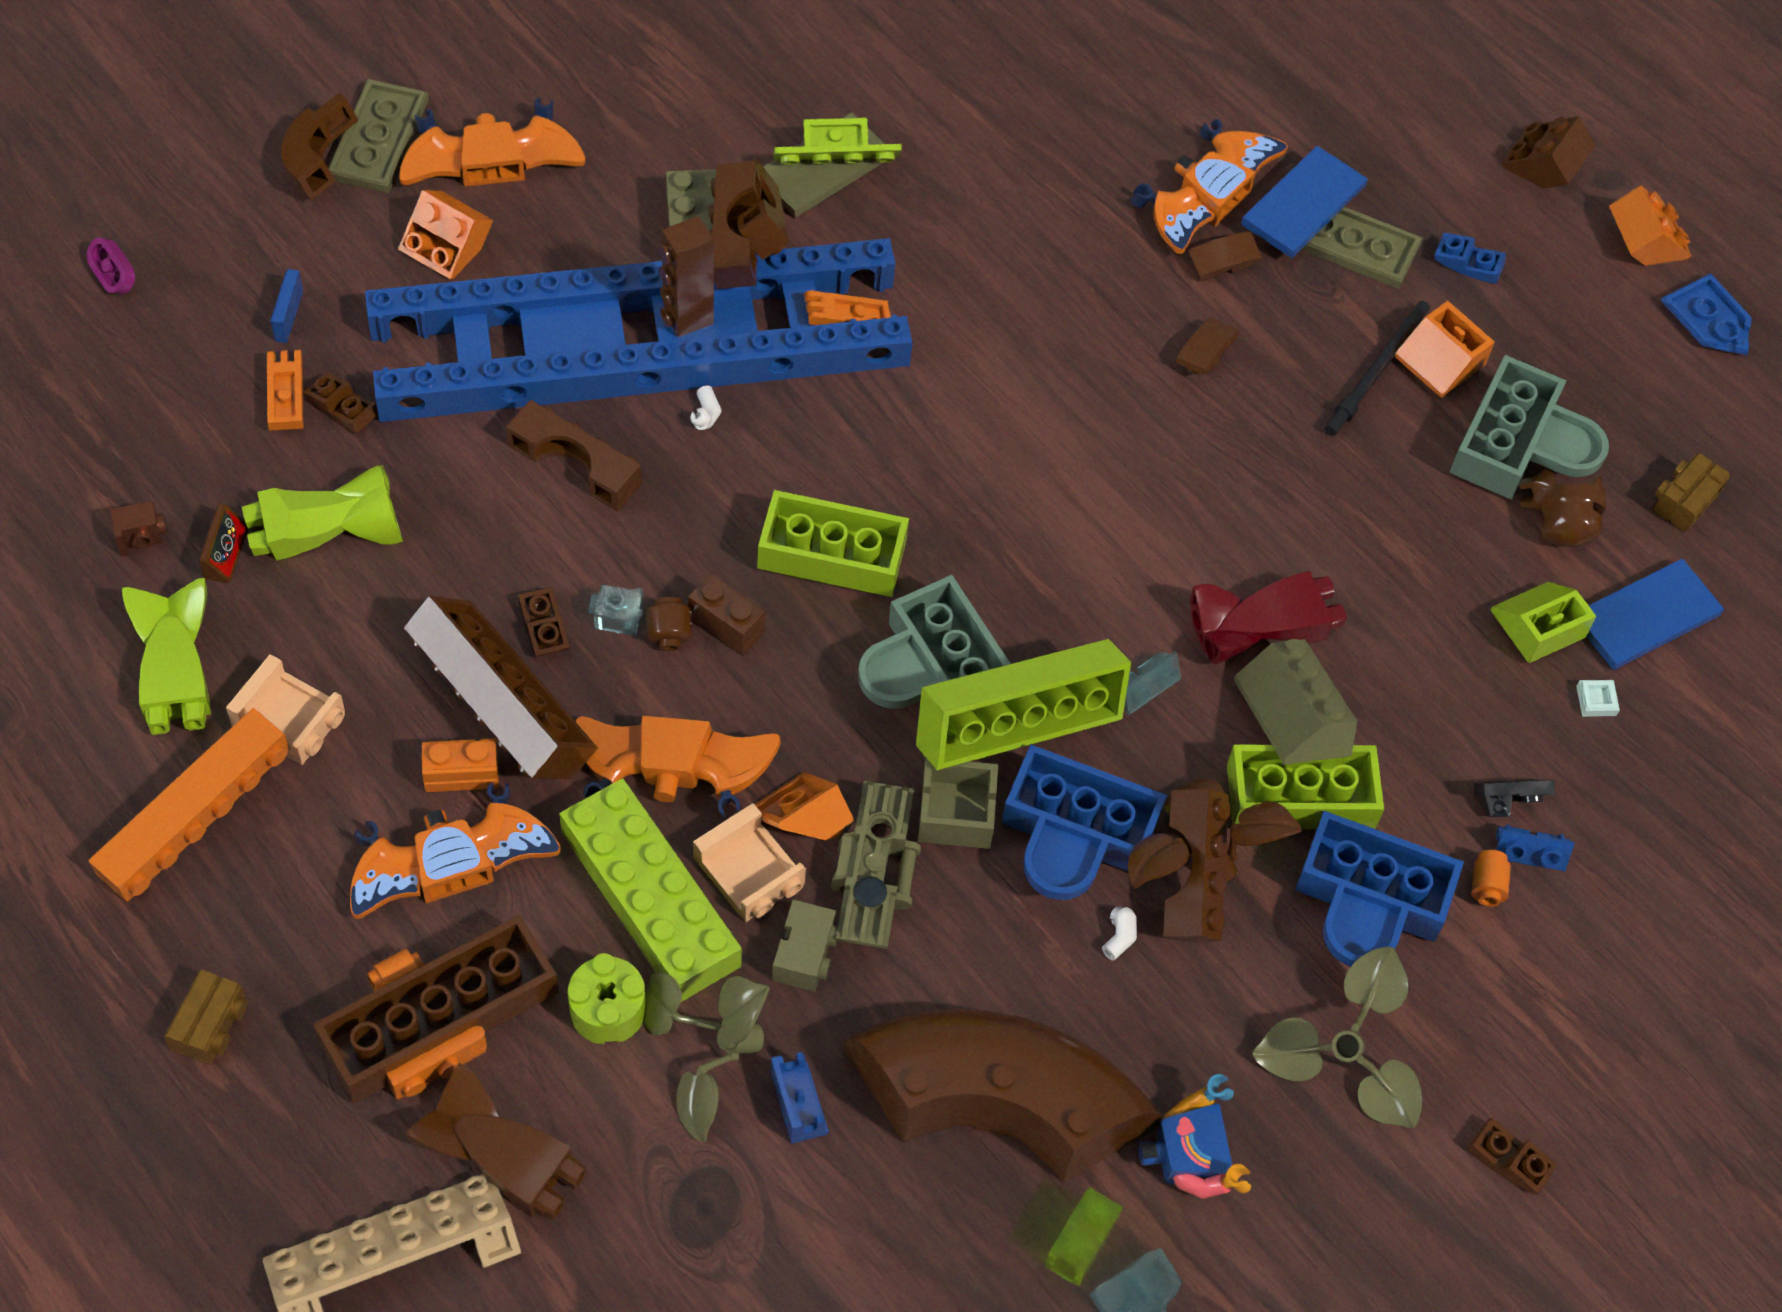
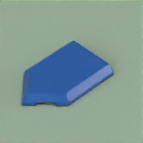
[1661,273,1752,356]

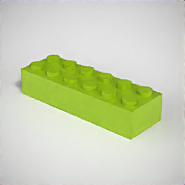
[916,639,1131,770]
[559,778,742,1002]

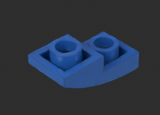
[1434,232,1506,284]

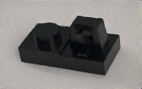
[1473,779,1555,817]

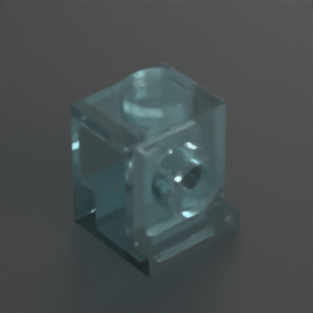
[589,585,644,636]

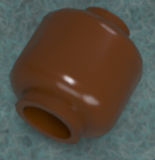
[646,597,692,651]

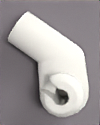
[690,386,721,430]
[1102,906,1137,961]

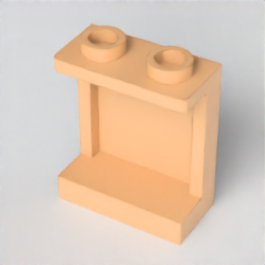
[226,654,345,765]
[693,803,806,923]

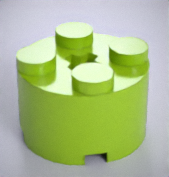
[568,953,645,1044]

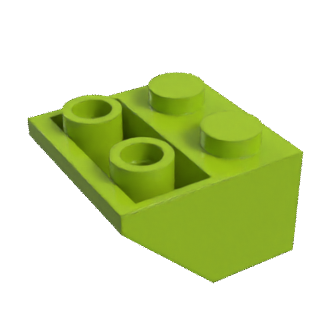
[1490,582,1597,663]

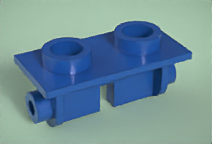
[1496,824,1575,871]

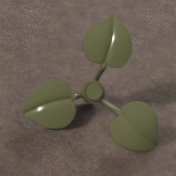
[1253,946,1422,1128]
[644,972,770,1142]

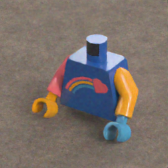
[1138,1074,1251,1199]

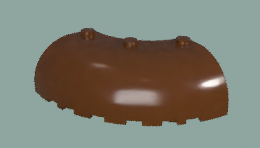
[844,1009,1161,1183]

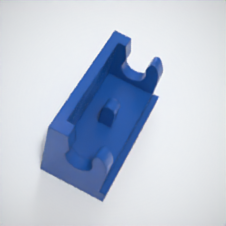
[770,1052,829,1144]

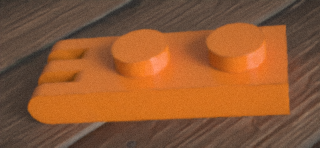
[804,290,891,325]
[267,349,304,431]
[386,1026,487,1100]

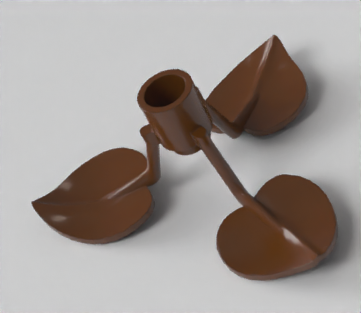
[1128,778,1302,889]

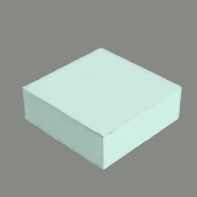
[1576,680,1620,717]

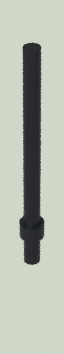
[1324,301,1430,436]

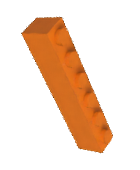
[88,707,290,902]

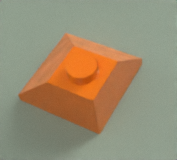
[755,772,855,840]

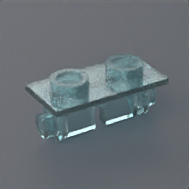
[1125,651,1181,715]

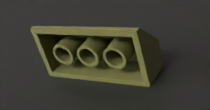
[1234,639,1358,764]

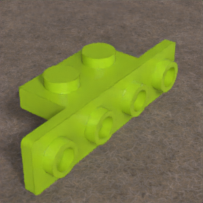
[773,118,902,165]

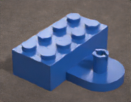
[1001,744,1167,900]
[1295,811,1464,967]

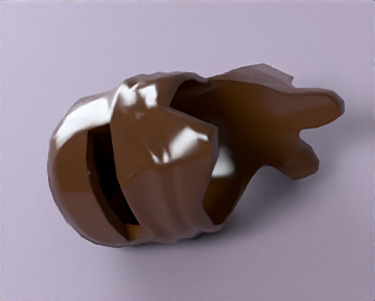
[1520,466,1606,547]

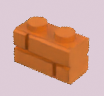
[422,738,499,792]

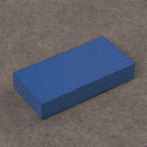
[270,269,303,343]

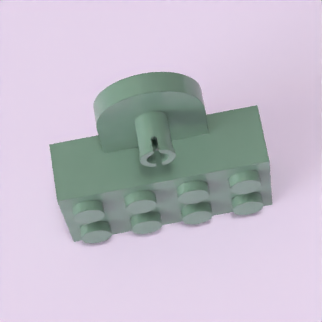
[1449,355,1609,499]
[858,575,1010,709]

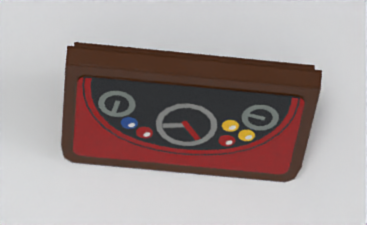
[199,503,248,583]

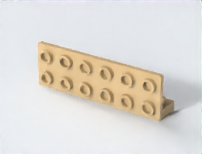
[263,1174,521,1312]

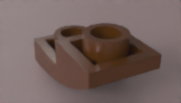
[1189,231,1263,281]
[1175,317,1239,375]
[303,372,378,434]
[518,587,570,658]
[1466,1117,1558,1195]

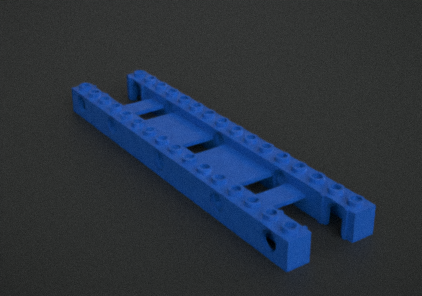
[365,238,912,422]

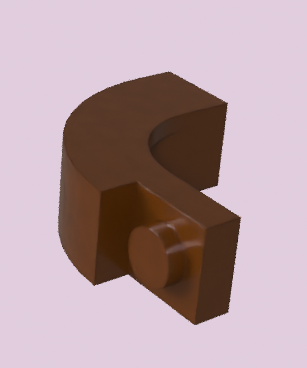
[281,93,359,201]

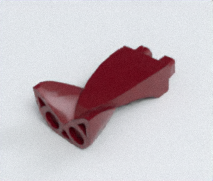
[1190,571,1347,665]

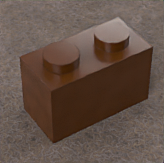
[688,573,765,656]

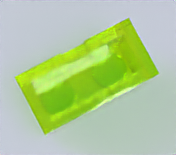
[1045,1187,1123,1287]

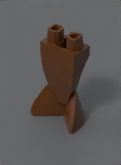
[406,1063,586,1220]

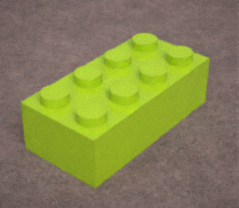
[757,490,909,597]
[1227,745,1384,829]

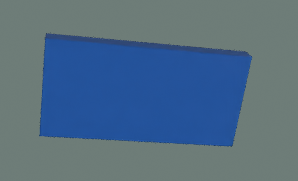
[1241,146,1368,258]
[1586,558,1725,671]

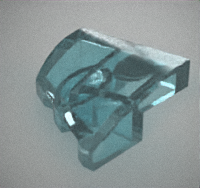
[1089,1248,1182,1312]

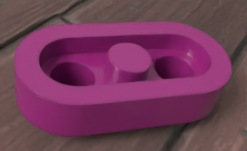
[87,238,135,295]

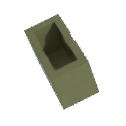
[772,899,838,992]

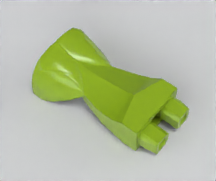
[242,465,403,561]
[122,578,211,735]

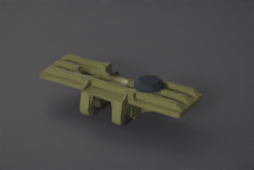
[831,781,921,949]

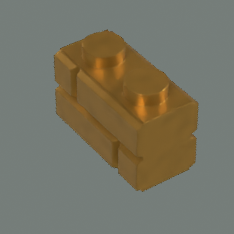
[1653,453,1730,532]
[164,970,248,1065]

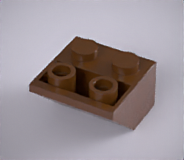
[1501,116,1596,188]

